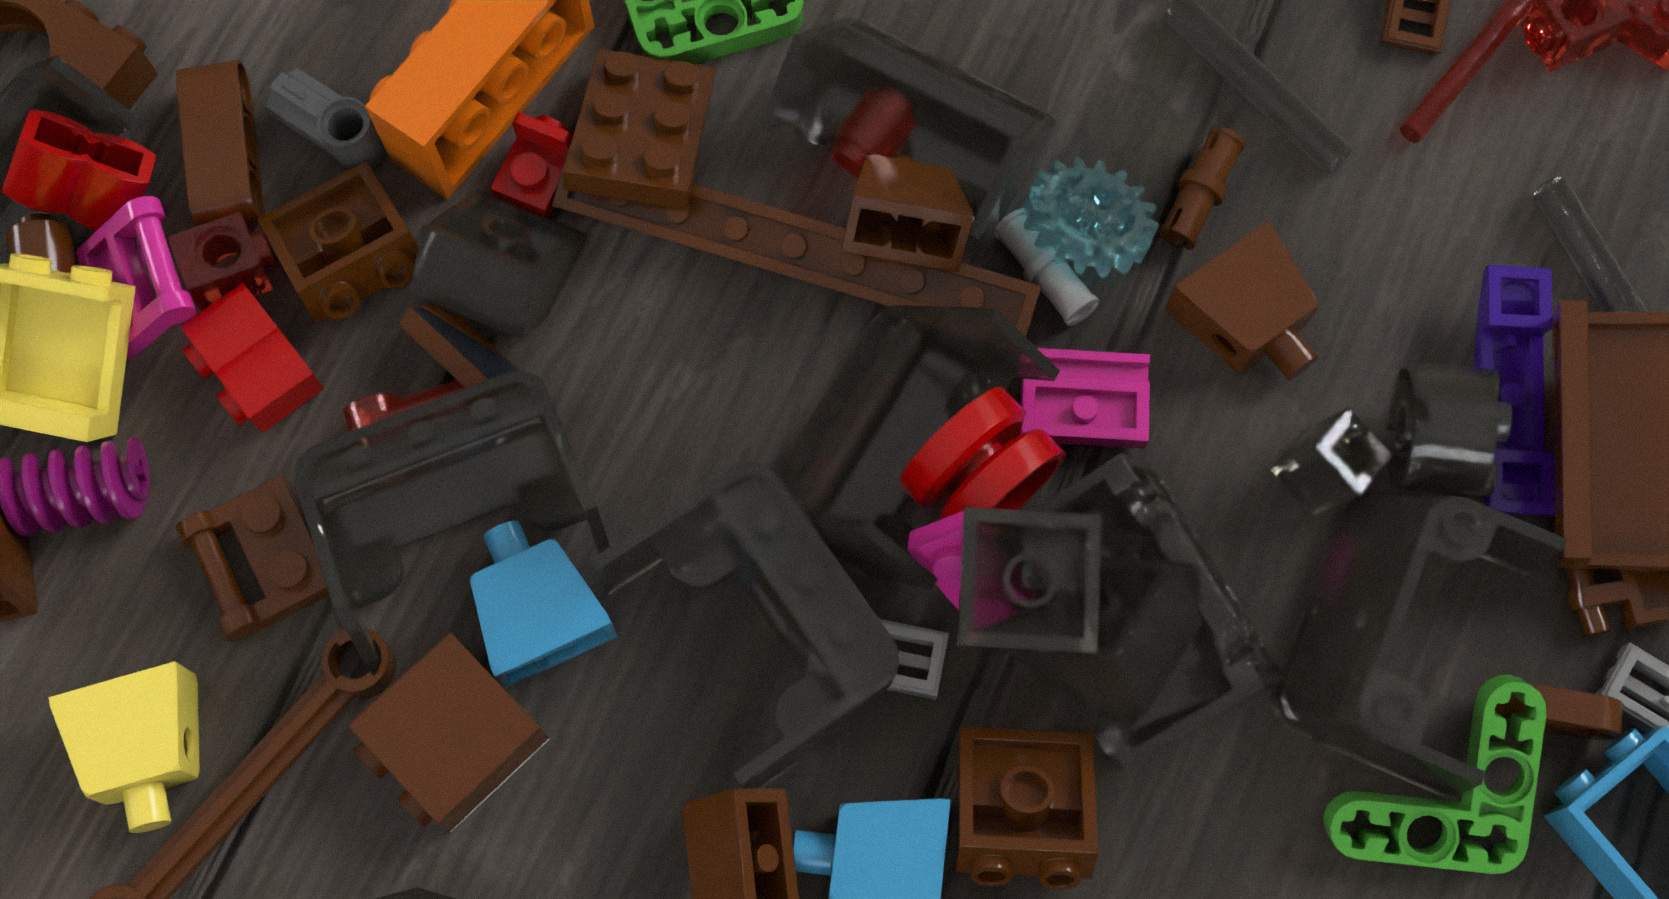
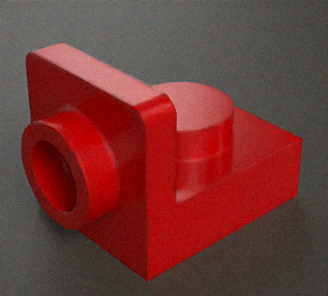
[490,112,573,220]

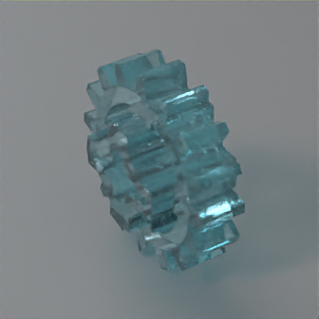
[1022,157,1159,278]

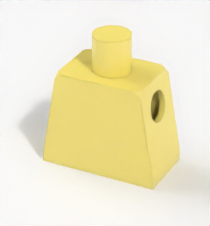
[48,661,200,833]

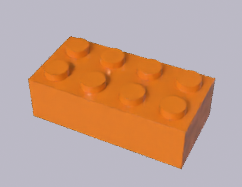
[365,0,595,201]

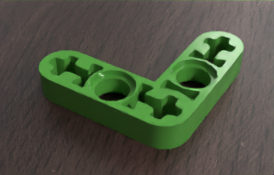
[623,0,804,64]
[1323,675,1546,874]

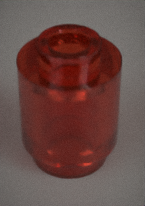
[830,87,917,178]

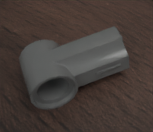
[265,68,387,171]

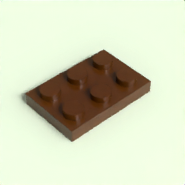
[563,49,716,210]

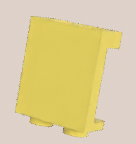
[0,254,136,442]

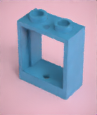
[1543,725,1669,899]

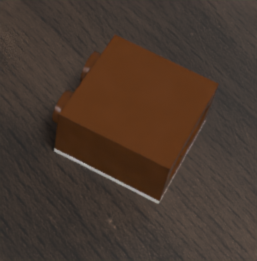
[348,632,550,832]

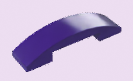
[1473,265,1555,517]

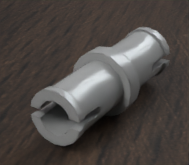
[994,208,1099,326]

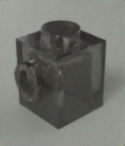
[1270,407,1392,516]

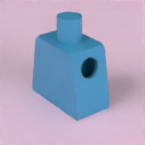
[470,521,618,689]
[793,798,951,899]

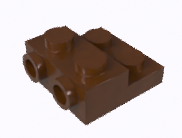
[257,161,428,324]
[956,727,1099,890]

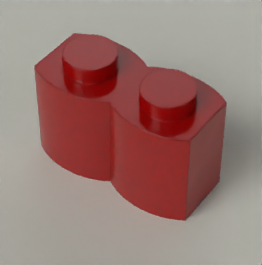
[1,110,156,231]
[180,283,325,433]

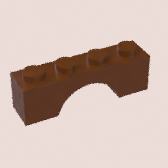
[0,0,158,129]

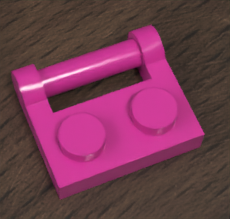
[76,196,196,360]

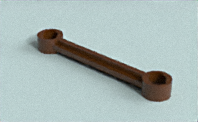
[89,627,396,899]

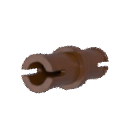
[1158,126,1246,250]

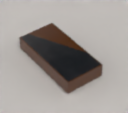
[399,302,532,406]

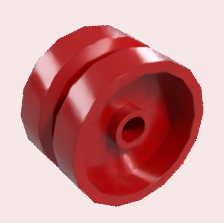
[899,386,1066,536]

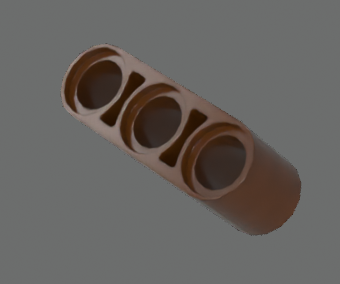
[176,59,265,232]

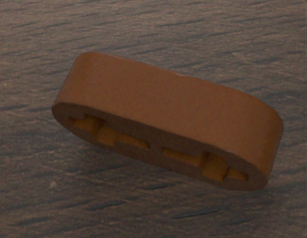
[1495,683,1623,740]

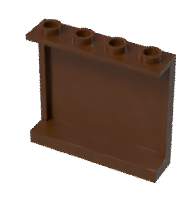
[1552,300,1669,571]

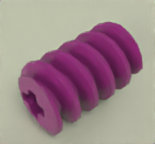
[0,437,150,537]

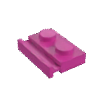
[1019,347,1150,449]

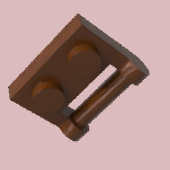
[175,475,339,641]

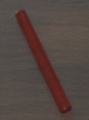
[1400,0,1537,143]

